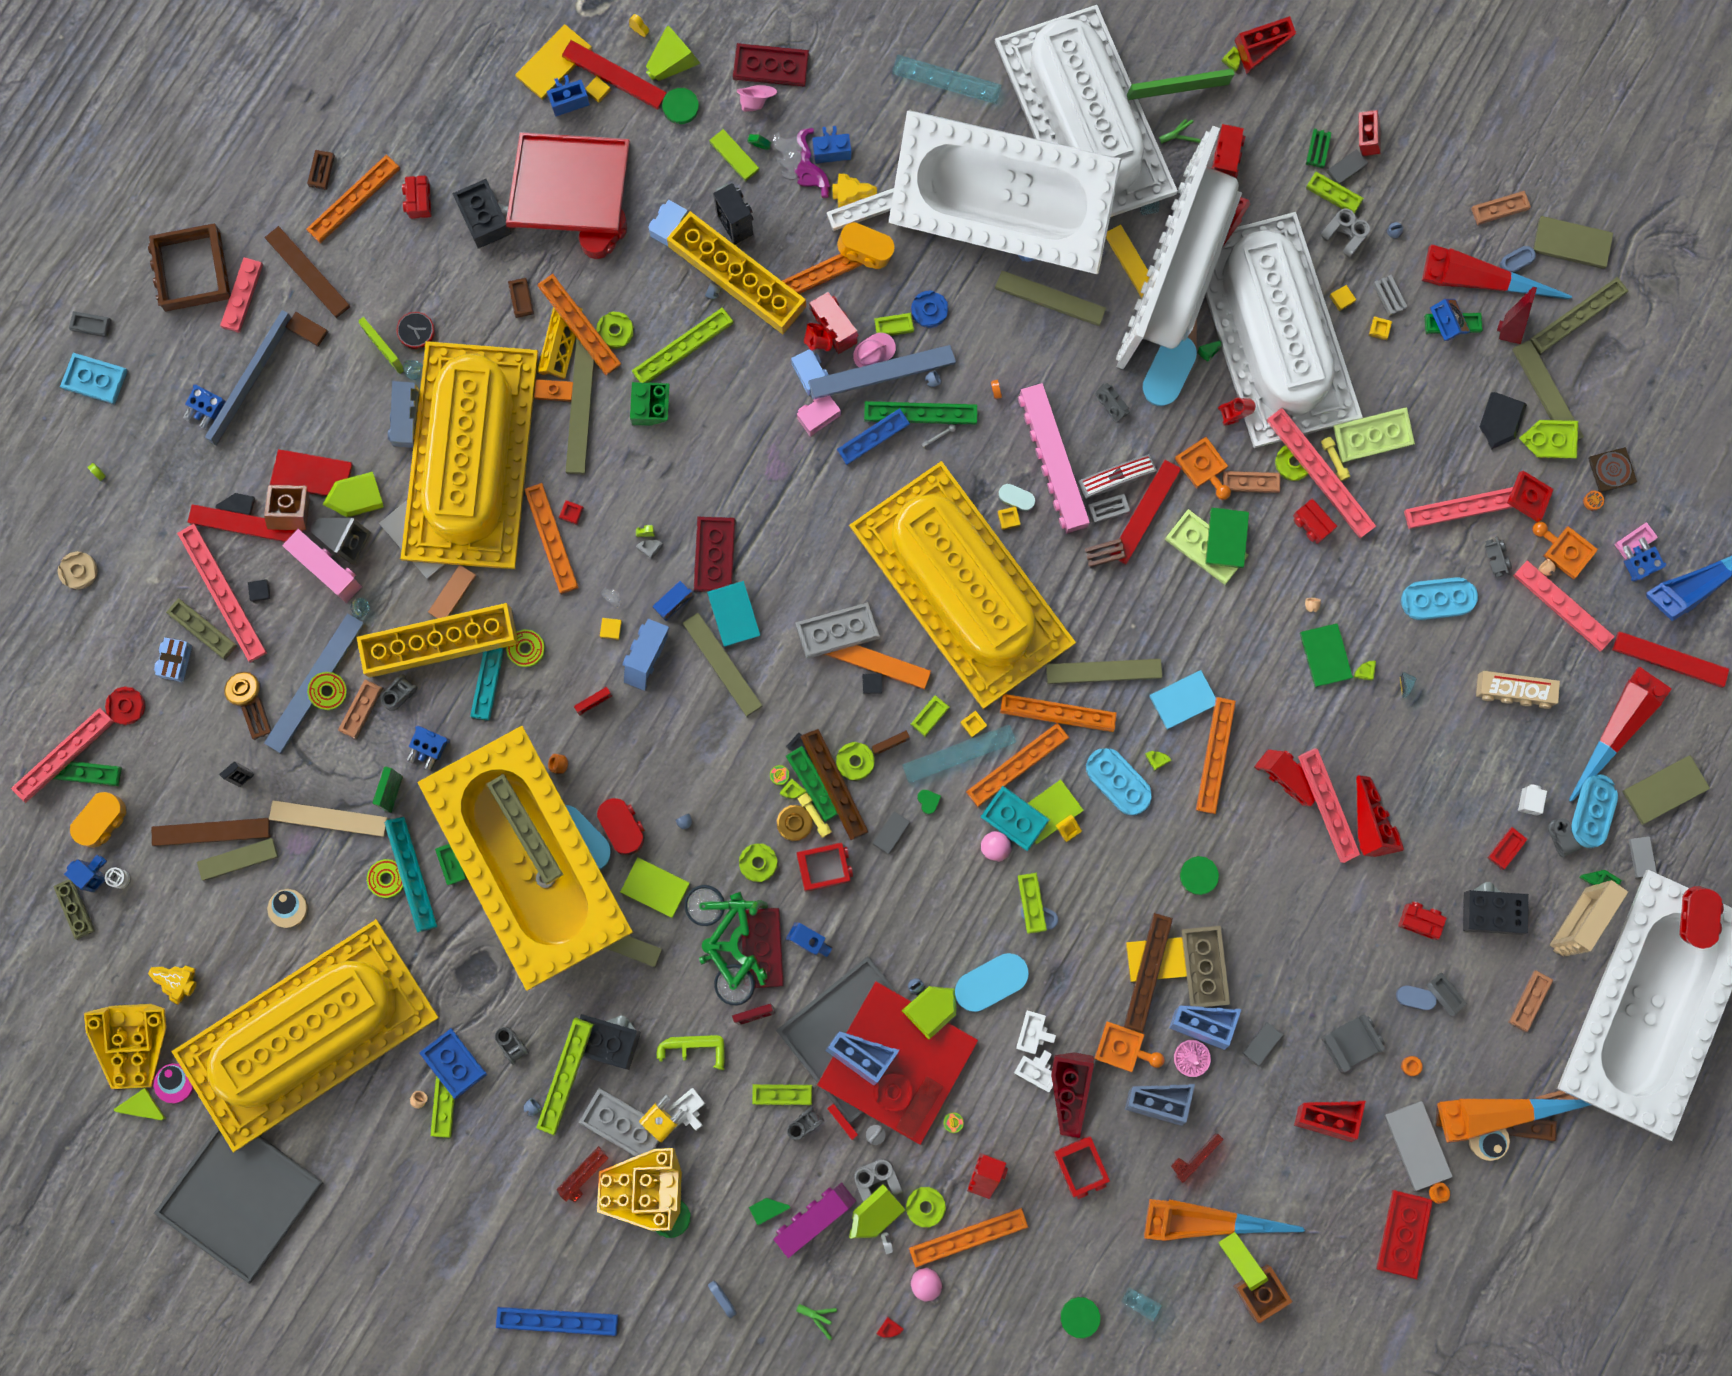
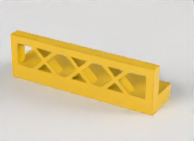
[537,307,583,379]

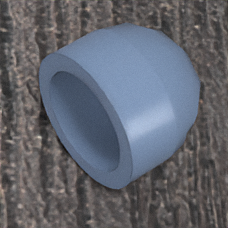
[1387,222,1403,239]
[705,283,720,299]
[925,370,941,387]
[675,814,692,829]
[908,978,924,994]
[523,1098,541,1116]

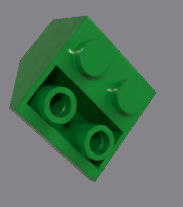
[630,382,670,426]

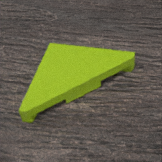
[113,1088,166,1120]

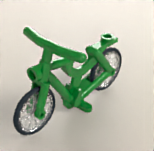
[685,885,768,1006]

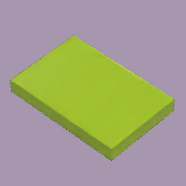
[358,317,405,374]
[1028,779,1084,845]
[620,858,690,918]

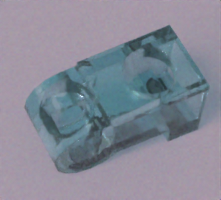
[1121,1287,1162,1322]

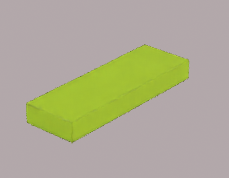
[709,129,759,182]
[1306,172,1364,214]
[1017,873,1047,934]
[430,1076,455,1138]
[752,1084,812,1105]
[1218,1232,1268,1291]

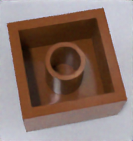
[264,485,310,530]
[1233,1265,1293,1324]

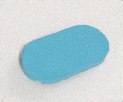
[1142,337,1197,406]
[1401,577,1478,620]
[1086,748,1151,815]
[1572,774,1618,848]
[565,805,611,869]
[955,953,1029,1012]

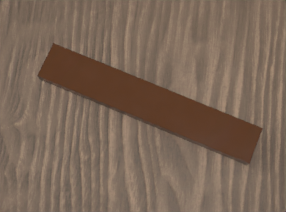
[264,226,351,318]
[801,729,868,840]
[151,818,270,846]
[1124,913,1173,1033]
[1435,1106,1557,1141]

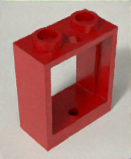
[1053,1136,1110,1199]

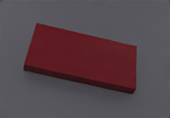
[733,43,809,87]
[694,516,736,592]
[741,908,784,989]
[732,1003,775,1025]

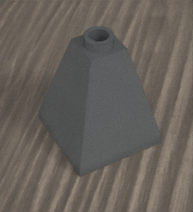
[311,518,371,565]

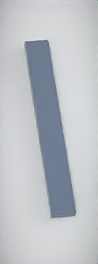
[205,310,291,445]
[808,345,956,400]
[264,613,365,754]

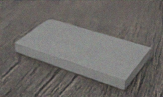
[379,500,446,580]
[795,602,880,659]
[578,1088,659,1156]
[1384,1101,1452,1191]

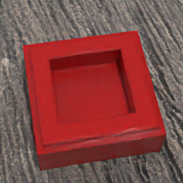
[559,500,584,525]

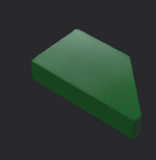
[1579,870,1622,886]
[749,1198,791,1225]

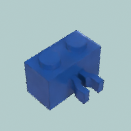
[547,75,590,117]
[812,126,851,164]
[64,855,107,893]

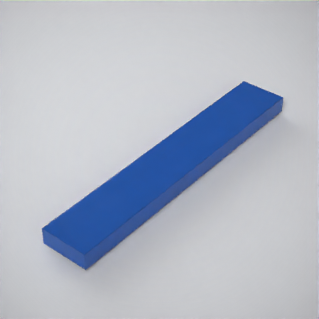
[496,1307,619,1336]

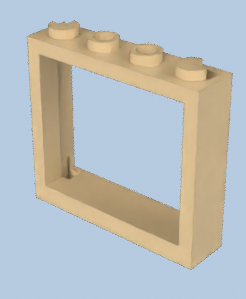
[1550,880,1628,957]

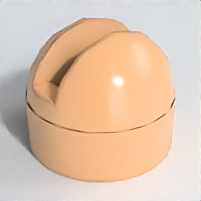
[1538,559,1556,576]
[1305,598,1321,612]
[410,1091,428,1109]

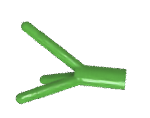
[1159,119,1201,144]
[796,1304,837,1340]

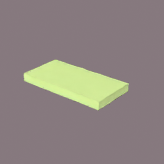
[1333,407,1415,462]
[1165,509,1248,585]

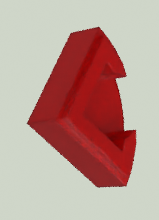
[876,1317,904,1338]

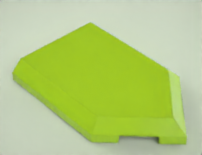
[1519,420,1578,459]
[322,472,384,518]
[902,986,956,1040]
[849,1185,906,1239]

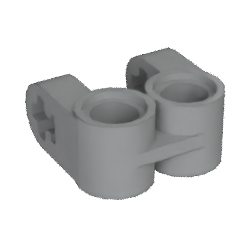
[1320,208,1370,258]
[854,1158,903,1202]

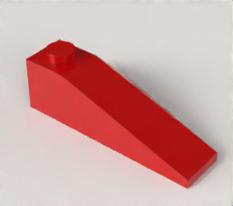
[1356,775,1404,857]

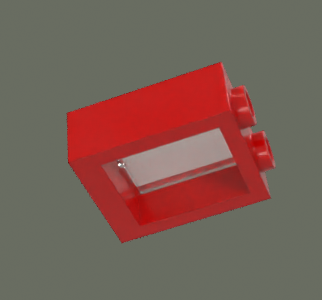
[796,843,853,892]

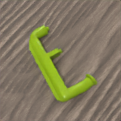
[657,1035,725,1071]

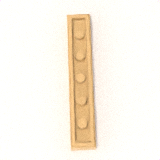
[269,801,388,837]

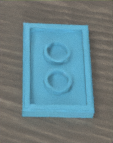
[60,353,128,405]
[1149,670,1216,730]

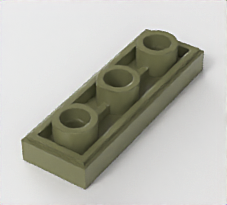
[53,879,95,940]

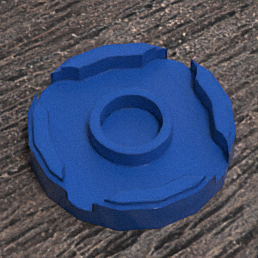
[911,290,948,328]

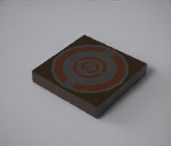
[1588,447,1637,493]

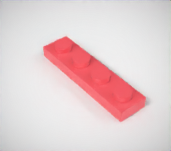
[220,258,263,333]

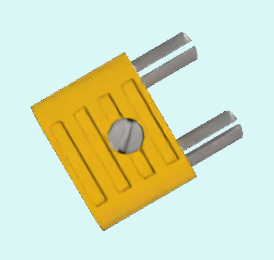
[639,1095,685,1143]

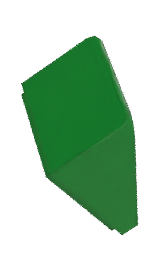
[1197,341,1222,361]

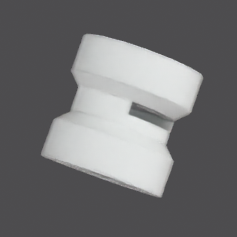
[105,868,130,889]

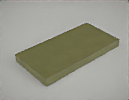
[1533,216,1613,269]
[1622,755,1710,825]

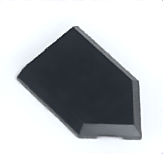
[1479,392,1527,450]

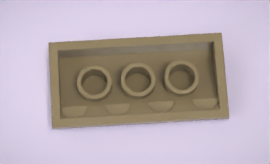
[1181,926,1230,1007]

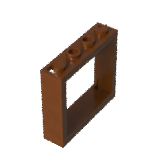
[148,223,231,312]

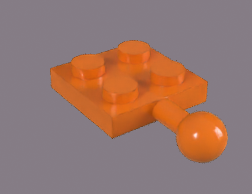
[1175,437,1231,500]
[1532,522,1598,579]
[1094,1021,1165,1072]

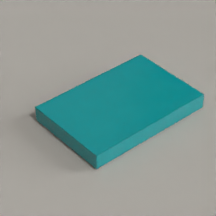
[707,581,760,647]
[981,786,1050,851]

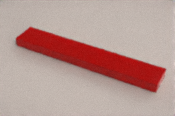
[562,40,667,110]
[1110,459,1181,565]
[187,504,303,542]
[1612,631,1730,688]

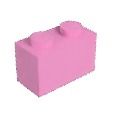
[797,396,841,437]

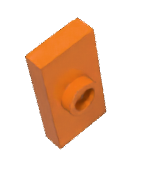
[534,379,573,402]

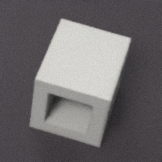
[1518,785,1547,816]

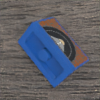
[1430,299,1470,341]
[652,581,694,621]

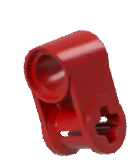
[804,323,833,351]
[1218,398,1256,426]

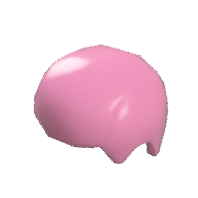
[981,832,1012,862]
[911,1268,942,1302]

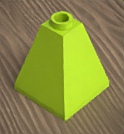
[646,25,700,81]

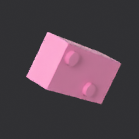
[282,529,362,603]

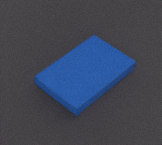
[419,1029,487,1100]

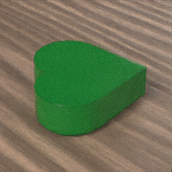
[747,134,772,150]
[917,789,941,815]

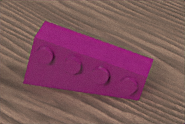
[773,1182,856,1258]

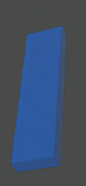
[837,408,910,465]

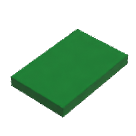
[1205,507,1249,568]
[1300,623,1353,688]
[372,766,403,813]

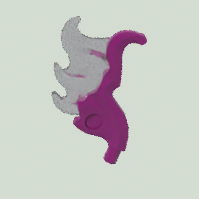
[773,128,830,198]

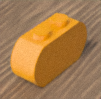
[837,222,894,269]
[70,792,126,848]

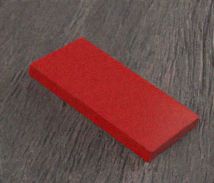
[270,449,353,497]
[1376,1190,1433,1279]

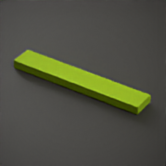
[632,307,734,383]
[536,1017,594,1135]

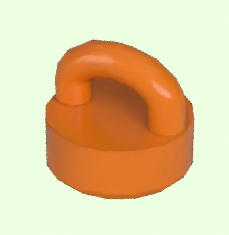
[548,754,568,774]

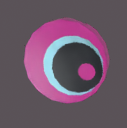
[154,1063,194,1103]

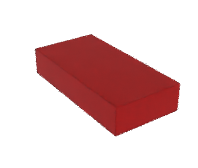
[574,687,612,716]
[1487,827,1528,870]
[827,1103,858,1140]

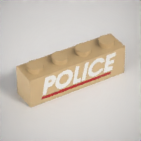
[1476,671,1560,709]

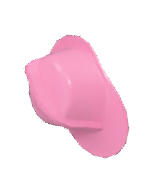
[737,85,777,112]
[853,333,896,367]

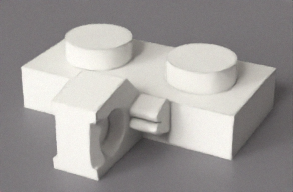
[1016,1010,1056,1054]
[1014,1050,1053,1092]
[665,1088,706,1131]

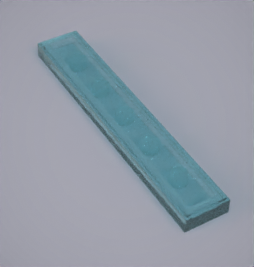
[892,55,1002,104]
[902,724,1016,783]

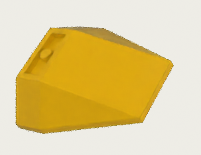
[84,1004,166,1089]
[597,1148,682,1231]

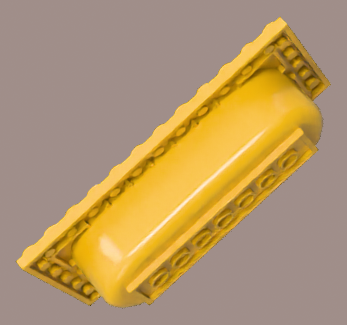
[400,341,538,569]
[849,461,1076,709]
[417,726,633,991]
[171,919,439,1153]

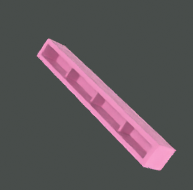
[1018,383,1090,534]

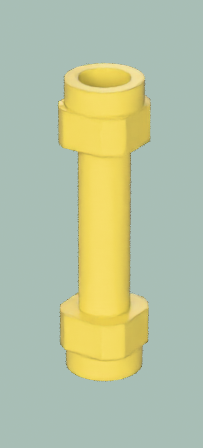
[1321,437,1351,482]
[798,793,832,838]

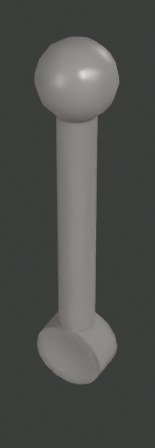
[922,424,956,448]

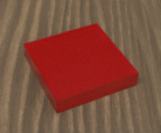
[1507,470,1554,522]

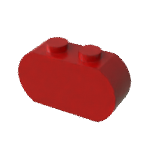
[579,209,627,259]
[597,798,645,855]
[1679,886,1724,949]

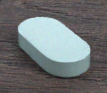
[998,484,1035,511]

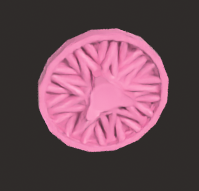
[1174,1040,1211,1077]

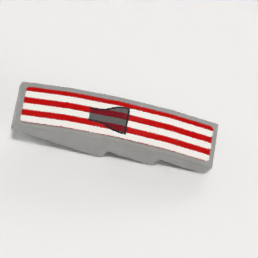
[1078,454,1157,498]

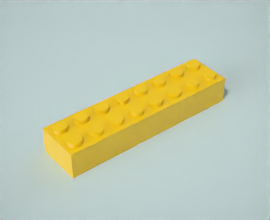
[666,211,806,335]
[357,603,518,678]

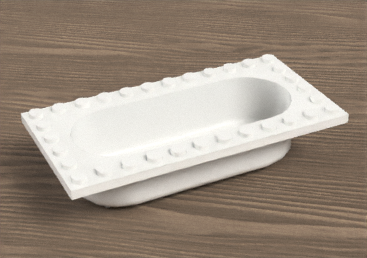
[995,5,1178,217]
[888,110,1122,274]
[1116,126,1242,369]
[1205,212,1363,448]
[1557,870,1732,1141]

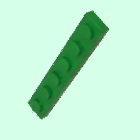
[864,401,977,425]

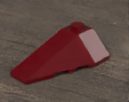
[1497,287,1537,344]
[1051,1052,1094,1138]

